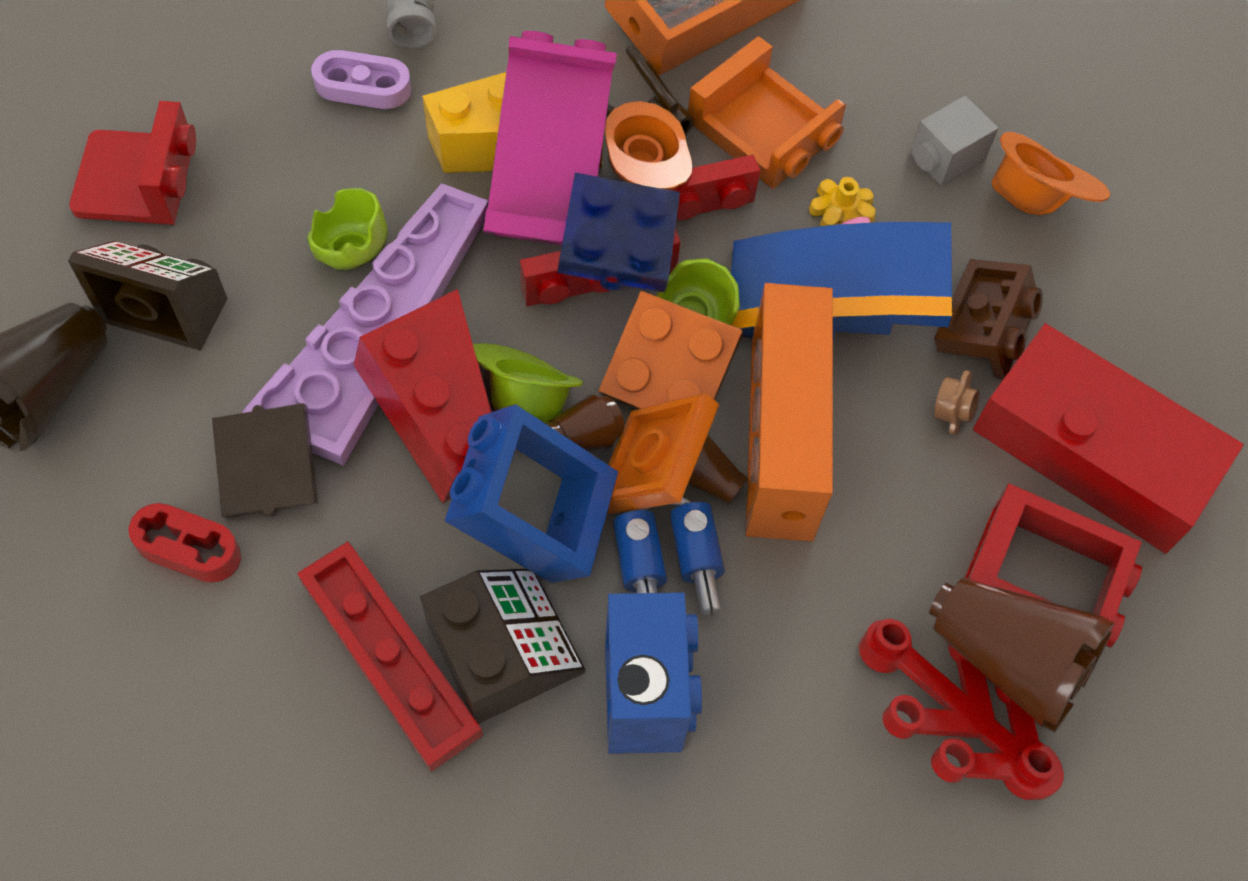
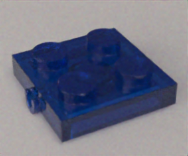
[557,172,680,292]

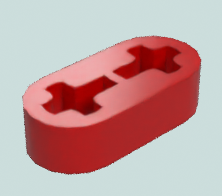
[128,503,241,583]

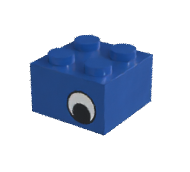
[605,593,702,754]

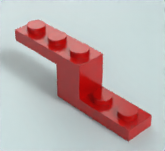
[520,154,760,307]

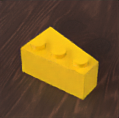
[422,72,603,173]

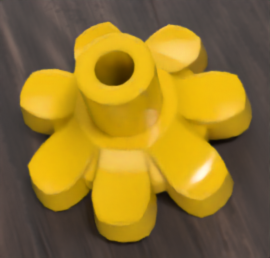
[809,177,876,226]

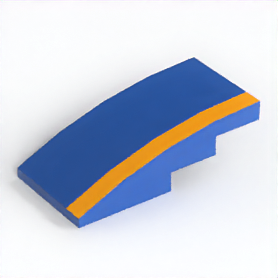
[731,222,952,342]

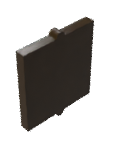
[212,403,318,518]

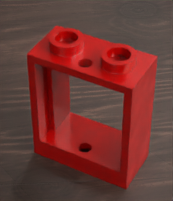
[964,483,1142,648]

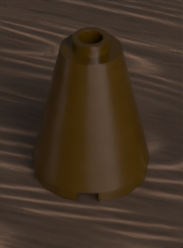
[0,303,107,451]

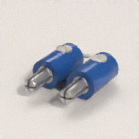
[613,497,725,615]

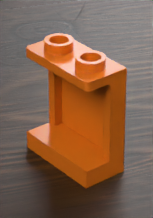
[688,36,846,189]

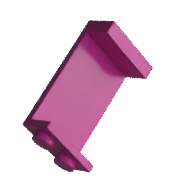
[483,31,617,247]

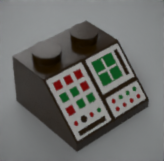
[68,241,228,351]
[420,569,585,724]

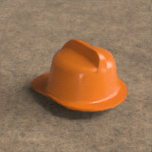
[605,101,692,191]
[992,132,1110,215]

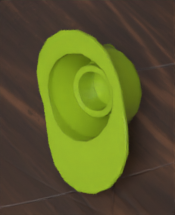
[473,343,584,423]

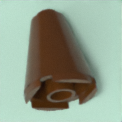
[929,578,1114,733]

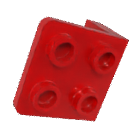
[69,101,196,225]

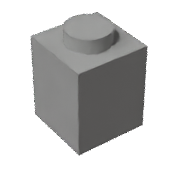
[909,95,999,186]

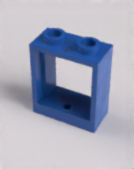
[445,404,618,583]

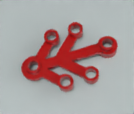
[858,619,1064,800]

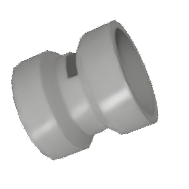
[386,0,436,49]

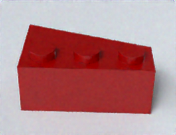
[353,289,491,503]

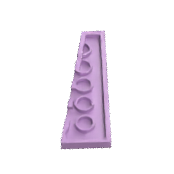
[242,183,489,466]

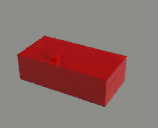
[972,323,1244,554]

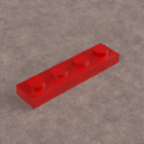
[297,541,483,772]

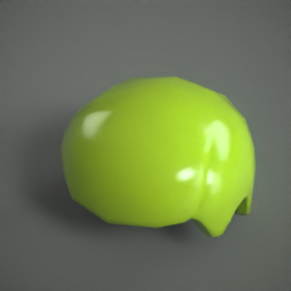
[307,188,388,271]
[656,258,740,325]

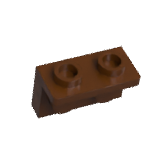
[934,259,1043,378]

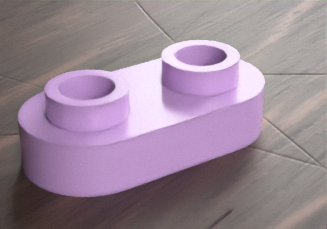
[311,50,412,109]

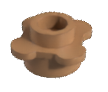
[934,370,980,435]

